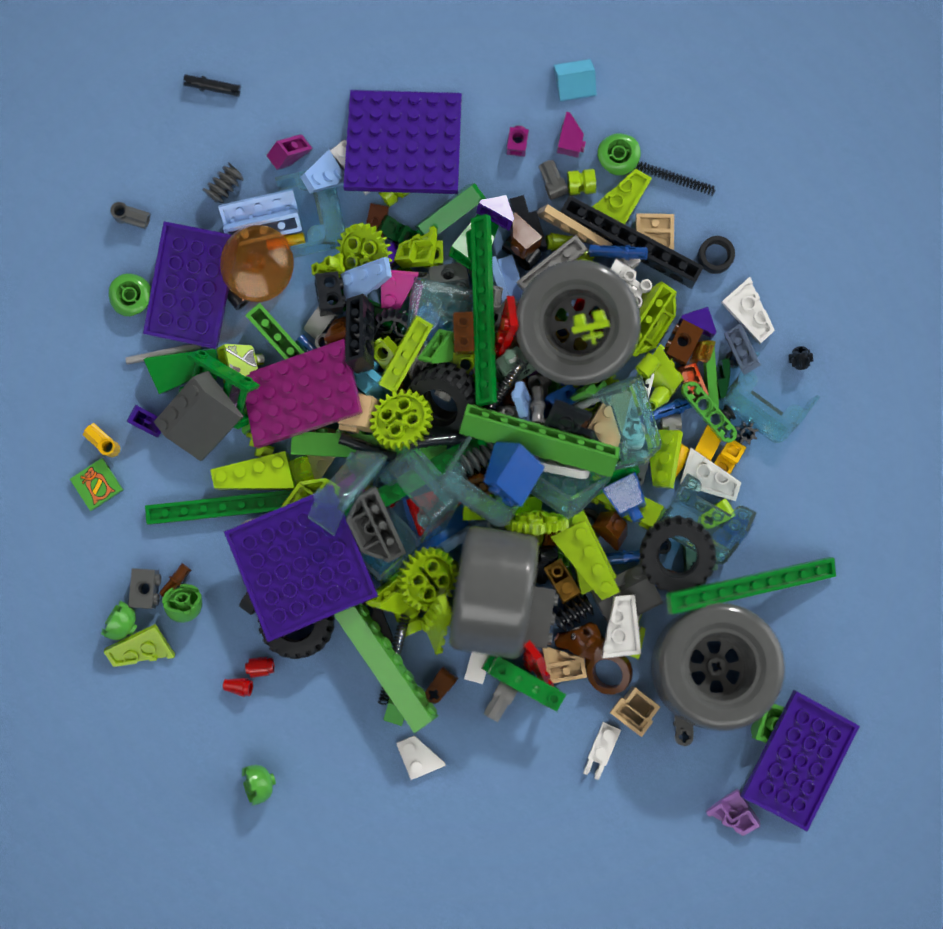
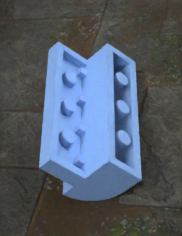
[219,188,302,245]
[492,255,523,336]

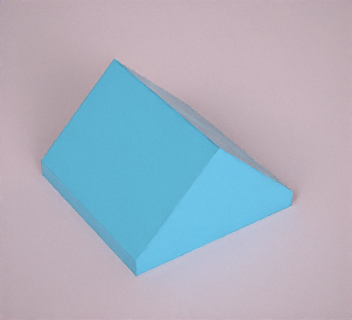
[554,59,597,102]

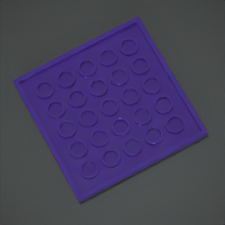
[343,90,462,194]
[224,486,378,642]

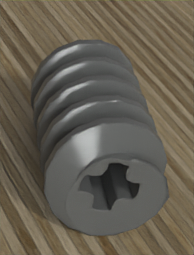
[202,162,244,203]
[458,443,494,478]

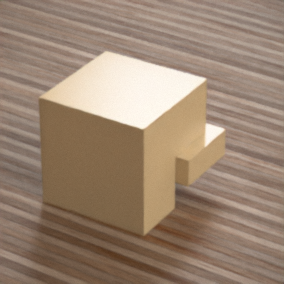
[337,393,381,433]
[609,686,660,737]

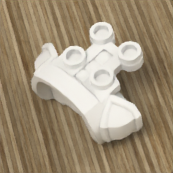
[599,258,652,310]

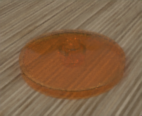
[220,225,294,302]

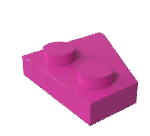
[381,270,419,309]

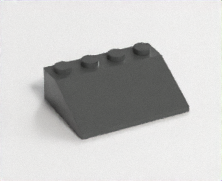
[154,371,244,461]

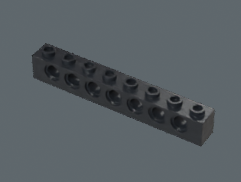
[560,195,704,289]

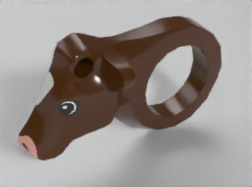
[554,622,633,695]

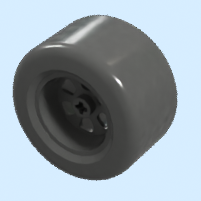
[516,260,641,386]
[449,526,539,659]
[651,603,785,731]

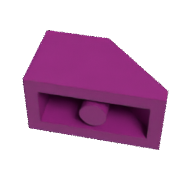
[557,111,586,158]
[266,134,313,170]

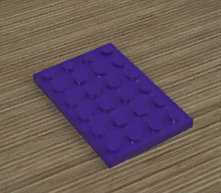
[143,221,239,349]
[740,690,860,832]

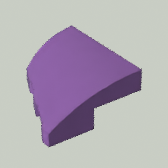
[706,789,760,836]

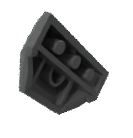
[345,487,406,562]

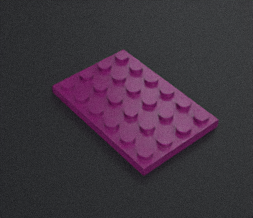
[245,339,363,449]

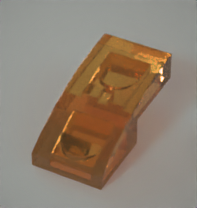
[689,340,716,364]

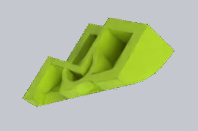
[394,226,437,268]
[642,344,684,398]

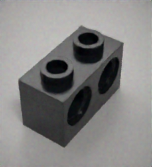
[315,271,346,317]

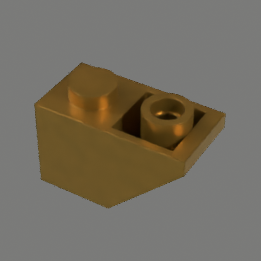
[544,558,581,604]

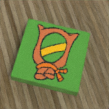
[70,458,124,511]

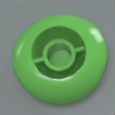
[597,133,641,176]
[108,273,151,316]

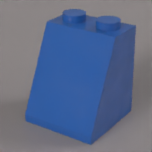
[484,442,545,507]

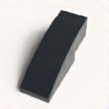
[509,195,547,252]

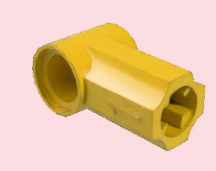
[82,423,120,458]

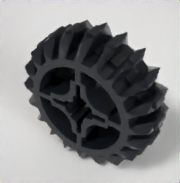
[374,307,413,354]

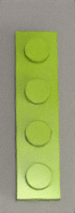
[378,315,433,392]

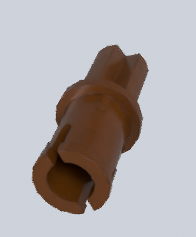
[159,563,192,597]

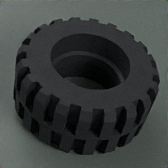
[406,362,482,436]
[639,516,716,593]
[258,615,335,659]

